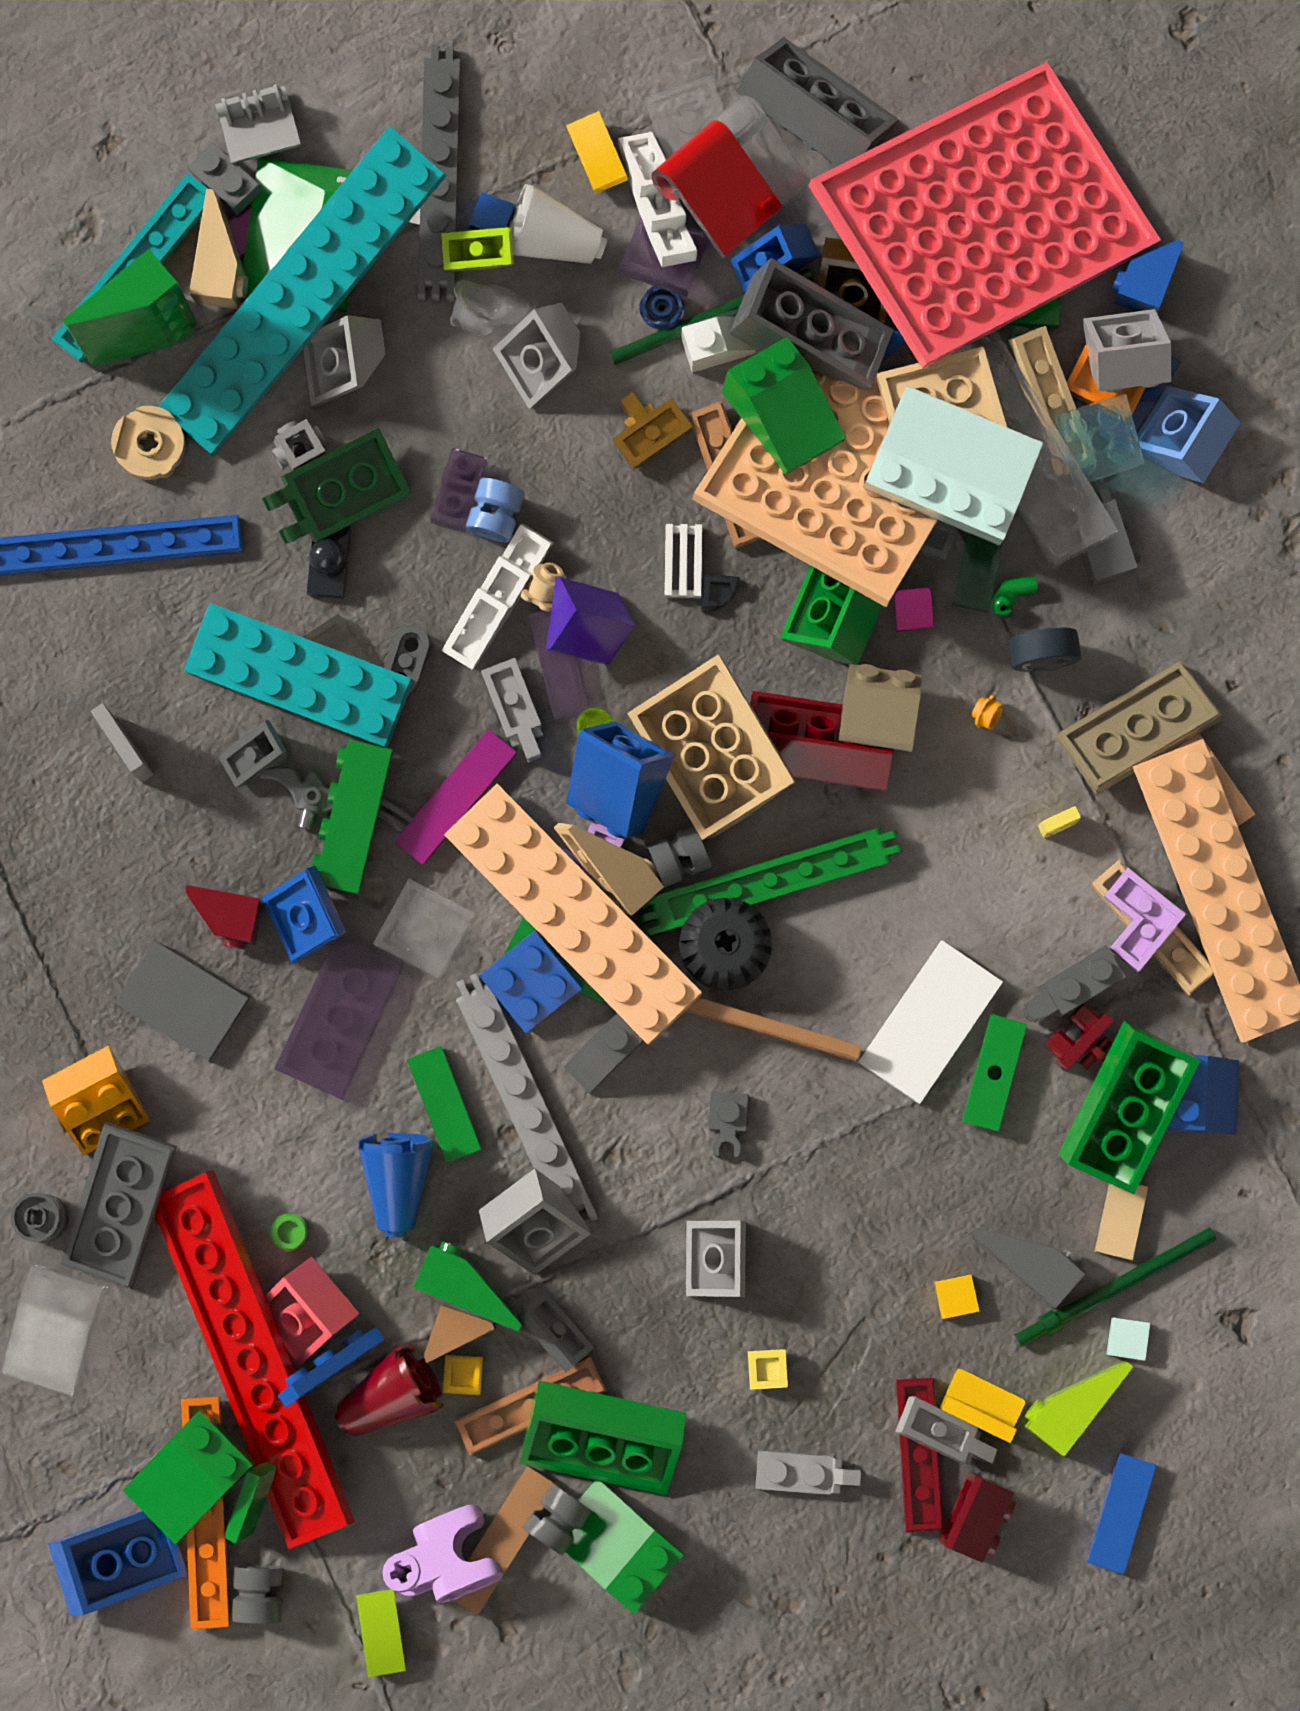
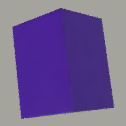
[546,577,635,665]

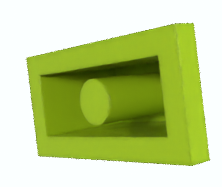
[441,227,514,272]

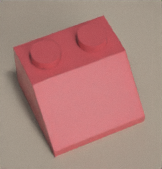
[265,1256,359,1369]

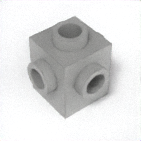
[272,419,327,472]

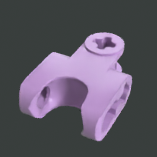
[382,1505,503,1603]

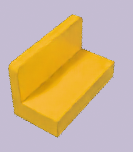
[939,1369,1025,1443]

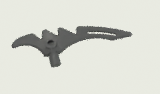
[259,766,414,831]

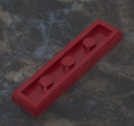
[895,1377,944,1532]

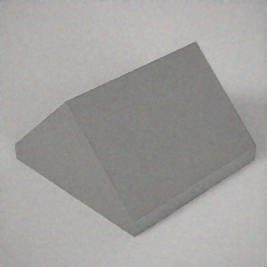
[686,1221,746,1297]

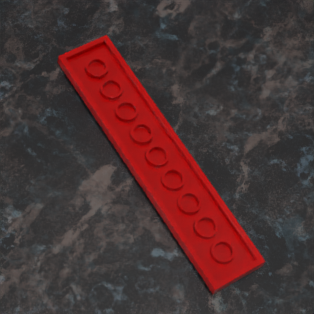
[155,1170,355,1549]

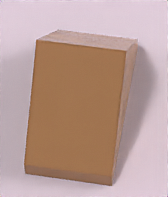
[424,1305,496,1363]

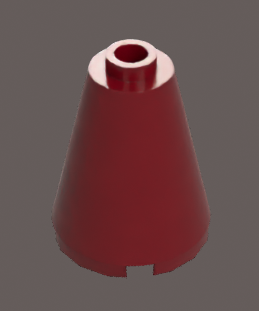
[335,1342,443,1436]

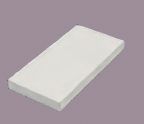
[858,940,1003,1104]

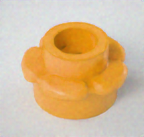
[972,695,1004,730]

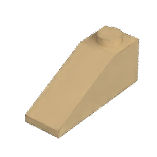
[189,189,248,309]
[554,823,664,915]

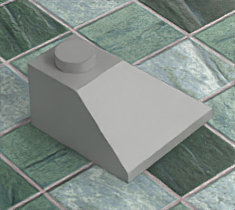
[493,303,580,409]
[303,315,386,407]

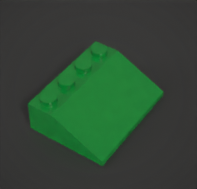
[62,249,198,366]

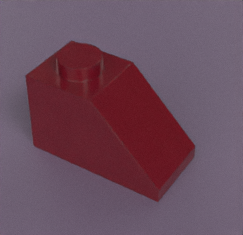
[185,885,264,950]

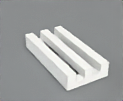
[665,524,702,599]

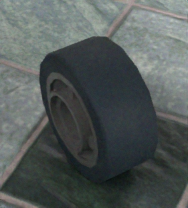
[1009,628,1082,672]

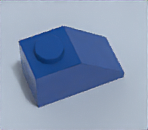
[730,224,819,292]
[1112,240,1184,312]

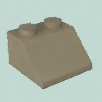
[839,664,922,752]

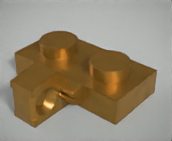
[612,392,693,471]

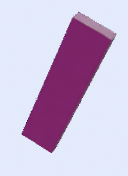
[394,729,517,866]

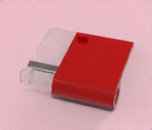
[651,96,811,258]

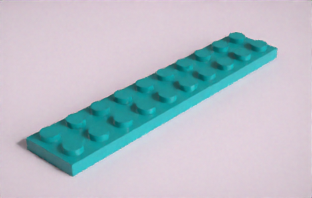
[158,126,447,455]

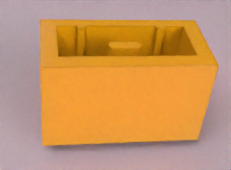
[42,1046,150,1156]

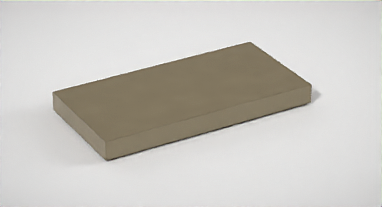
[1056,660,1222,795]

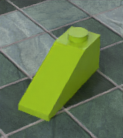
[1024,1361,1133,1457]

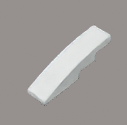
[618,132,697,267]
[441,524,554,670]

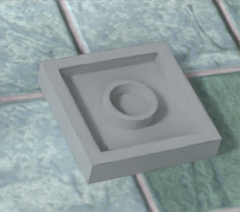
[90,703,154,783]

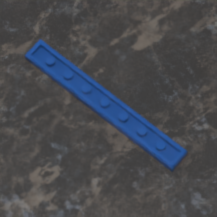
[0,515,244,576]

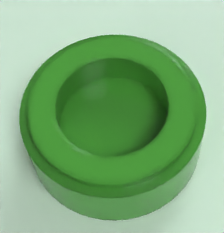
[270,1213,309,1251]

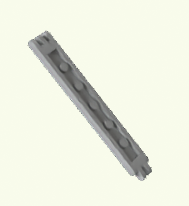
[456,973,598,1221]

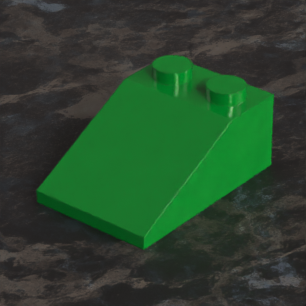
[722,337,846,475]
[413,1241,524,1332]
[123,1409,257,1545]
[566,1480,683,1614]

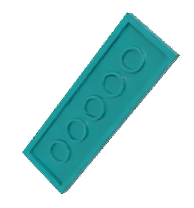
[183,603,413,748]

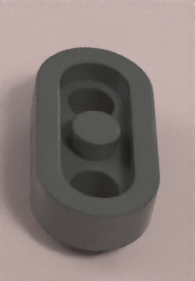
[384,625,430,697]

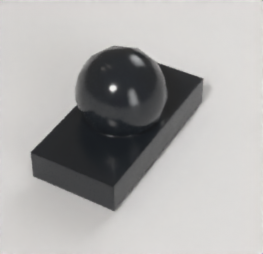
[307,525,351,599]

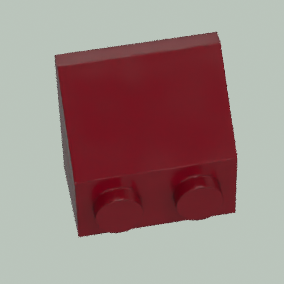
[938,1472,1016,1563]

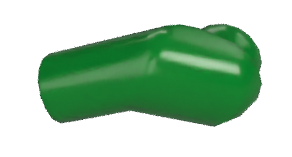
[990,576,1038,617]

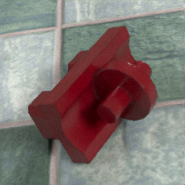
[1045,1004,1113,1070]

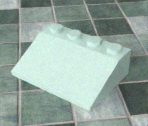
[863,386,1043,545]

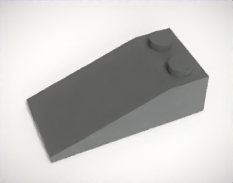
[729,258,893,391]

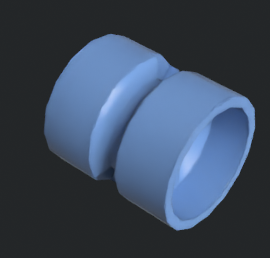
[466,478,525,543]

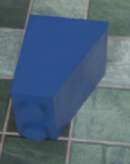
[566,721,675,839]

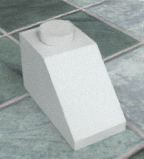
[681,317,761,373]

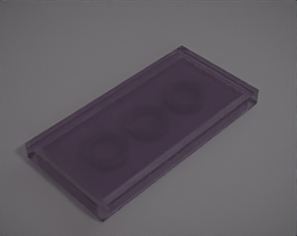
[274,937,404,1100]

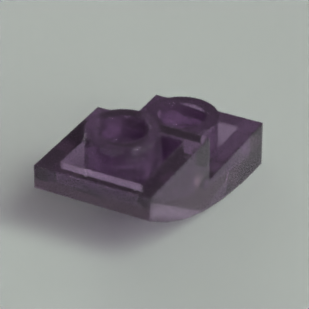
[431,448,487,533]

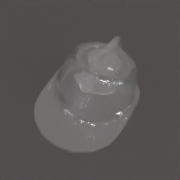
[450,280,531,337]

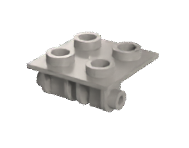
[215,84,301,165]

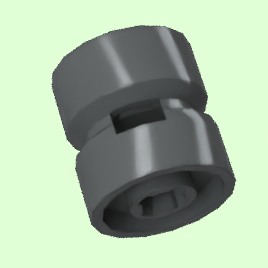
[646,824,712,888]
[11,1193,69,1243]
[522,1483,593,1556]
[232,1565,284,1624]

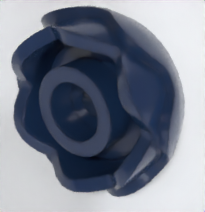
[639,286,685,330]

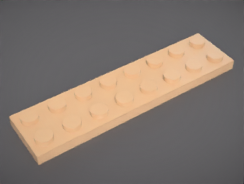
[1132,739,1300,1042]
[444,784,703,1046]

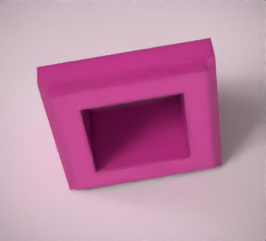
[893,587,934,632]

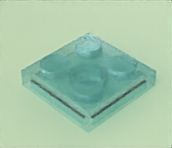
[1054,394,1145,486]

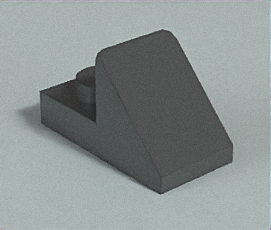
[218,720,287,788]

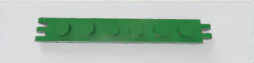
[639,827,903,938]

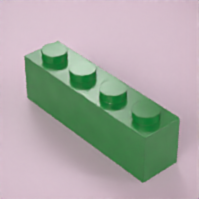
[311,739,393,894]

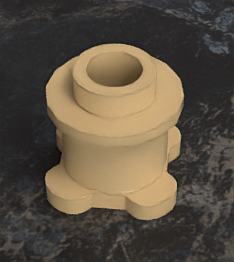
[521,563,567,612]

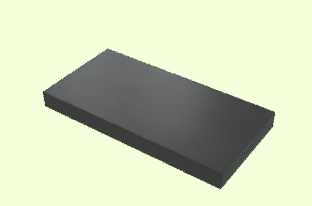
[61,1122,177,1289]

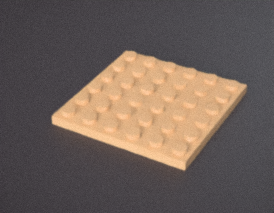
[692,370,938,607]

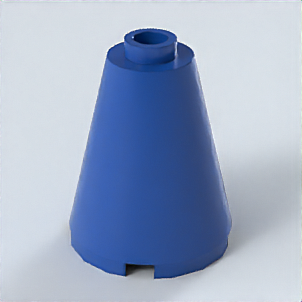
[358,1133,433,1238]

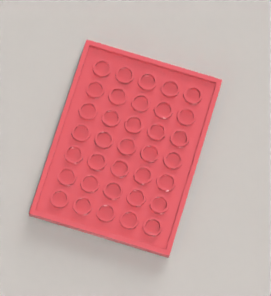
[808,62,1161,368]

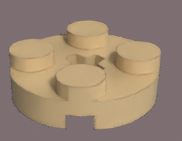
[111,406,186,480]

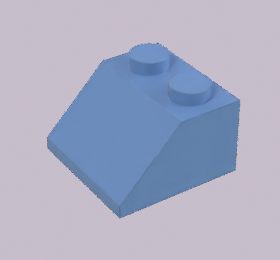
[1130,386,1241,483]

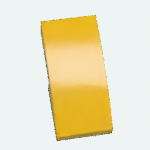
[566,111,628,194]

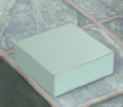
[1106,1317,1150,1361]

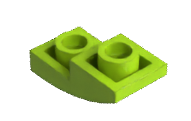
[356,1589,406,1678]

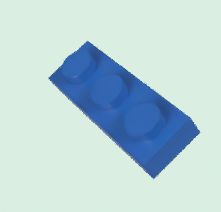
[278,1327,384,1408]

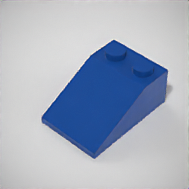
[48,1510,188,1616]

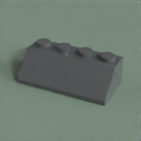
[736,37,898,167]

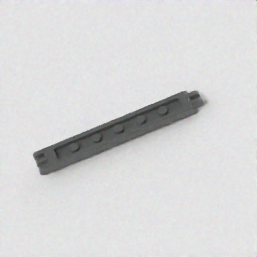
[418,45,461,302]

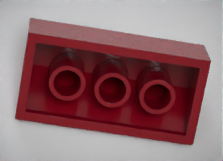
[750,691,893,790]

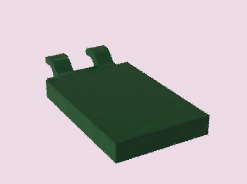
[261,428,412,544]

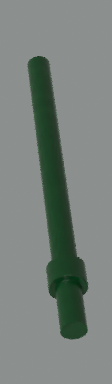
[609,268,814,365]
[1014,1227,1217,1348]

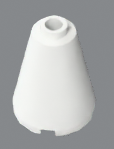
[509,184,607,264]

